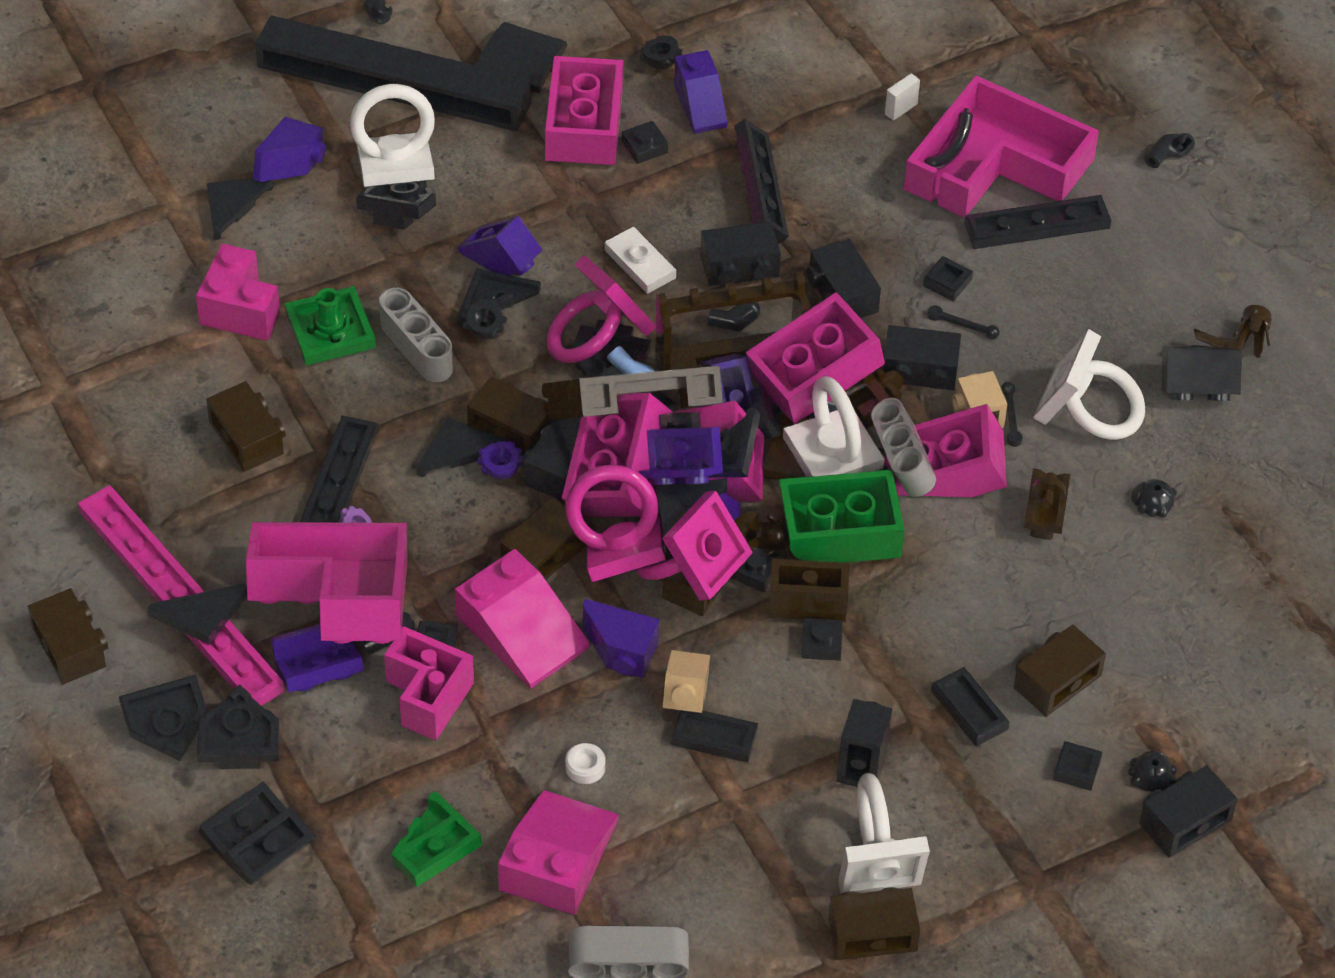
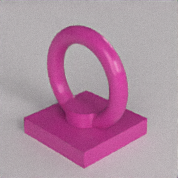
[547,255,656,363]
[565,465,666,582]
[635,491,753,601]

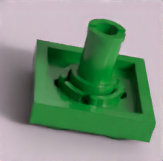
[284,286,376,366]

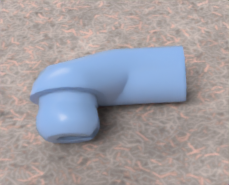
[607,346,655,375]

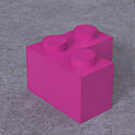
[196,243,281,341]
[384,626,474,741]

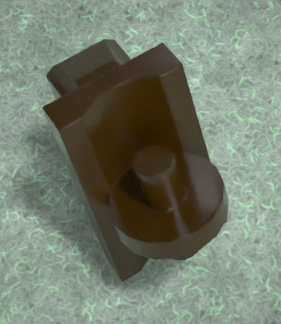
[845,369,903,429]
[1024,468,1071,540]

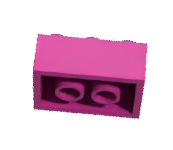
[545,56,624,165]
[746,292,885,425]
[562,393,673,517]

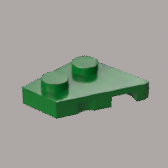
[391,791,483,887]

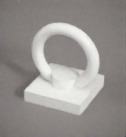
[350,84,435,187]
[1033,329,1145,440]
[783,376,884,477]
[838,773,930,894]

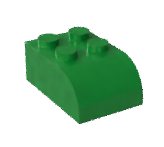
[779,470,905,563]

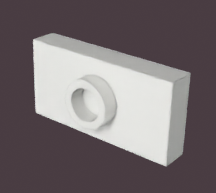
[605,226,676,294]

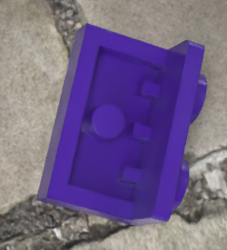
[639,426,723,485]
[271,624,364,693]

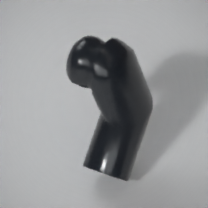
[1144,133,1195,168]
[708,302,760,331]

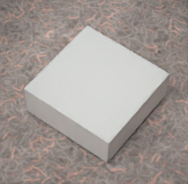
[885,73,920,121]

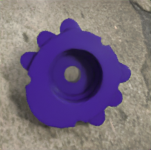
[477,441,523,480]

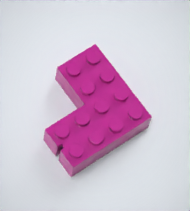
[904,75,1099,218]
[246,522,408,644]

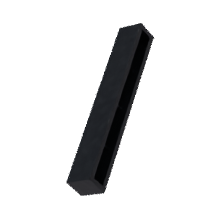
[255,15,531,132]

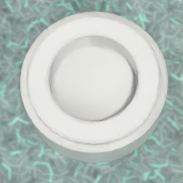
[565,743,605,784]

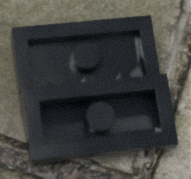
[476,22,567,94]
[198,781,316,885]

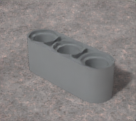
[379,288,453,382]
[871,398,936,497]
[568,926,689,978]

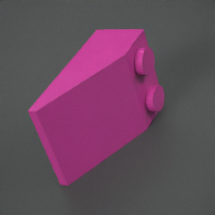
[883,404,1007,497]
[455,549,590,689]
[498,790,619,915]

